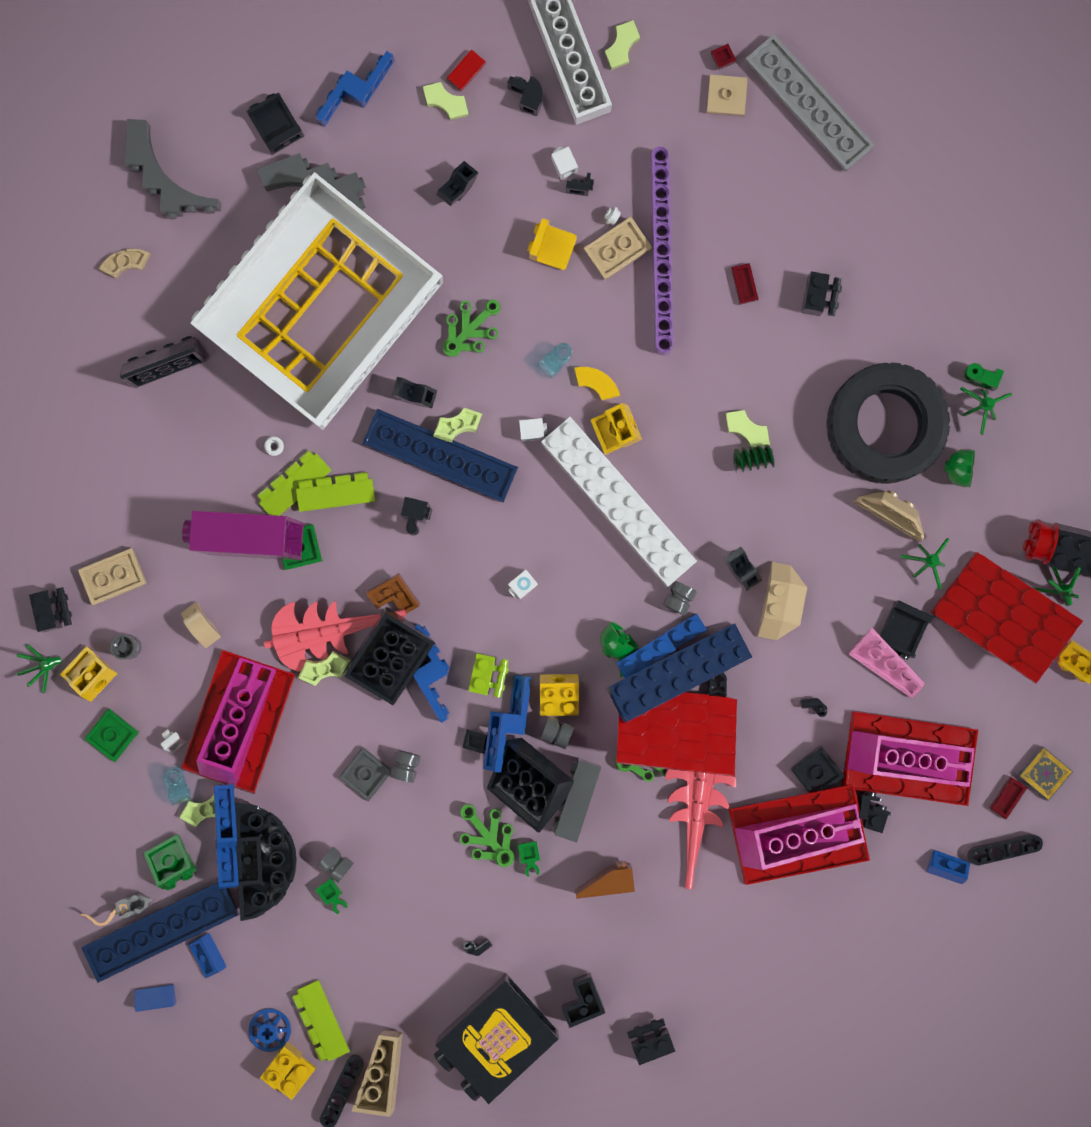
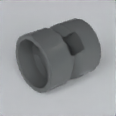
[663,581,697,616]
[110,635,141,660]
[540,716,574,749]
[390,750,421,783]
[317,846,354,883]

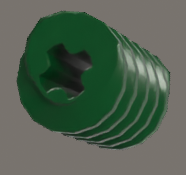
[733,444,775,473]

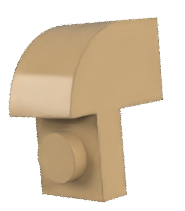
[181,602,221,648]

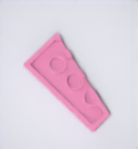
[849,627,925,698]

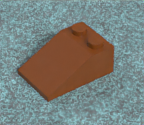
[575,861,635,899]

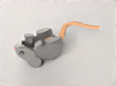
[80,893,152,926]

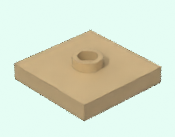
[707,74,748,117]

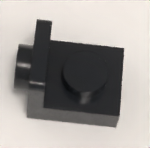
[566,172,594,196]
[462,729,488,754]
[858,791,881,819]
[863,803,891,834]

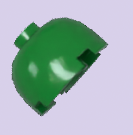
[944,449,975,488]
[600,622,638,660]

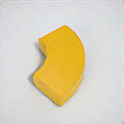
[574,367,620,401]

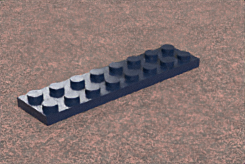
[362,409,518,503]
[606,623,752,723]
[81,882,240,983]

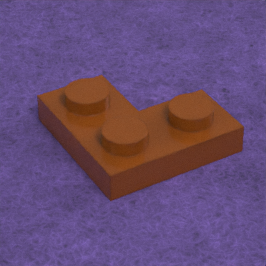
[366,573,420,614]

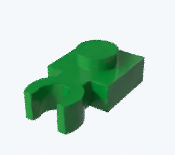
[518,841,540,877]
[315,878,348,914]

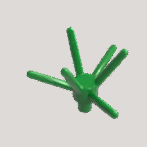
[960,387,1012,435]
[900,538,949,589]
[1034,566,1081,606]
[17,644,62,693]

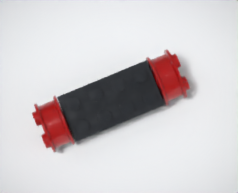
[1023,519,1091,576]

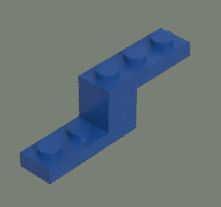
[316,51,395,127]
[616,614,707,678]
[413,624,450,723]
[483,675,532,772]
[214,784,239,889]

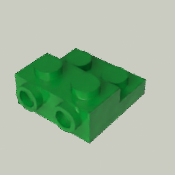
[143,834,197,890]

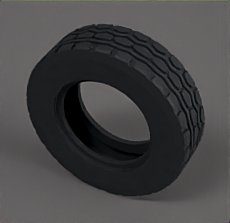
[826,362,950,484]

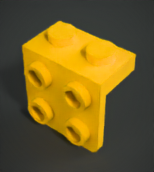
[527,218,577,270]

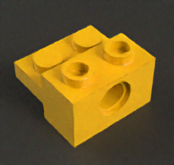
[591,403,643,455]
[60,646,118,702]
[540,674,579,716]
[260,1042,317,1100]

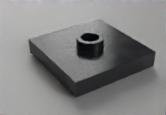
[790,745,845,793]

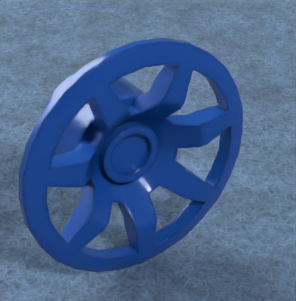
[249,1009,291,1052]

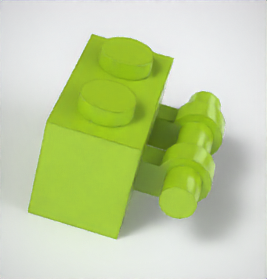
[469,653,509,698]

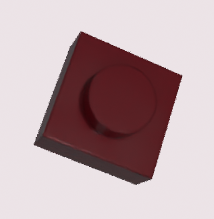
[711,43,736,70]

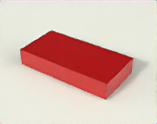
[447,49,486,92]

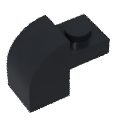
[507,76,543,116]
[436,161,479,206]
[392,377,437,408]
[725,547,762,591]

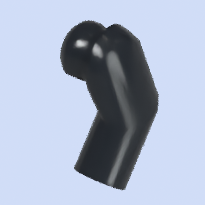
[800,698,828,717]
[463,938,493,956]

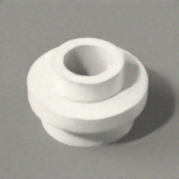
[604,206,621,225]
[264,437,284,456]

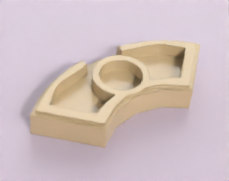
[98,249,151,279]

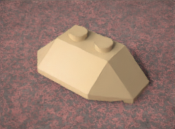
[853,490,924,541]
[757,562,807,640]

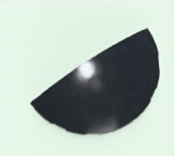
[235,803,297,921]

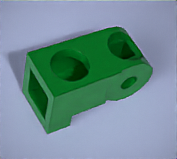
[964,363,1004,391]

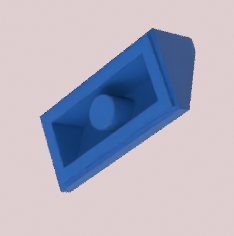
[927,850,970,884]
[188,933,226,979]
[135,984,176,1012]

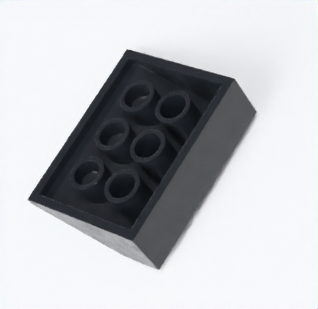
[120,336,206,388]
[344,607,435,706]
[487,738,574,833]

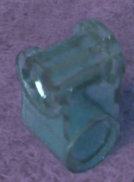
[537,343,572,379]
[163,767,191,806]

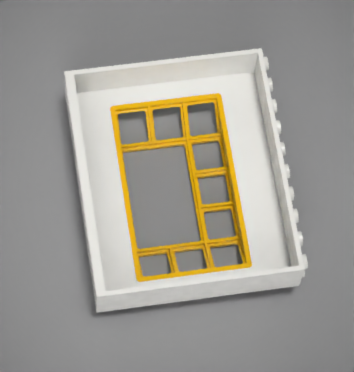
[191,172,443,431]

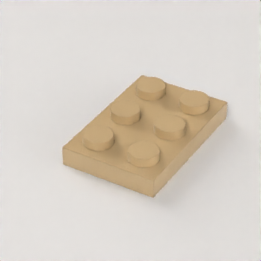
[584,217,652,281]
[78,548,147,606]

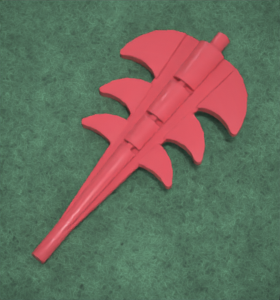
[264,601,406,672]
[665,769,736,889]

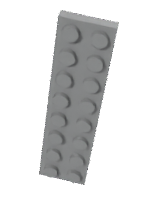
[745,34,875,172]

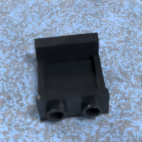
[246,92,304,155]
[880,600,934,660]

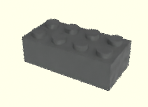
[552,758,601,843]

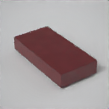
[731,263,759,305]
[989,776,1028,820]

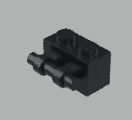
[801,271,842,317]
[401,497,433,536]
[29,587,72,632]
[627,1018,676,1065]

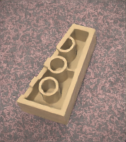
[352,1030,403,1117]

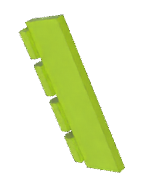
[257,450,332,516]
[296,472,375,512]
[292,980,350,1062]

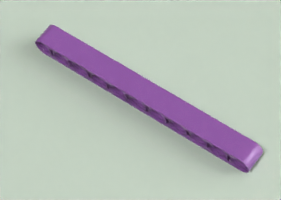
[651,146,673,356]

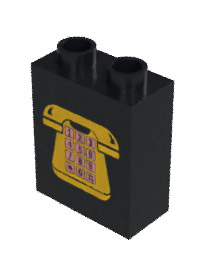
[434,973,559,1104]

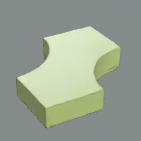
[605,20,640,70]
[423,82,469,120]
[434,408,482,443]
[725,410,770,448]
[298,651,350,686]
[179,794,215,827]

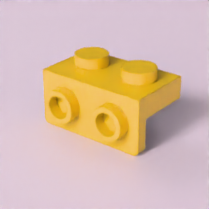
[1057,639,1091,684]

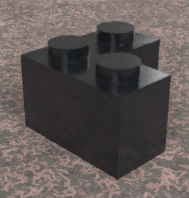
[562,972,605,1028]

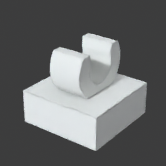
[161,729,187,754]

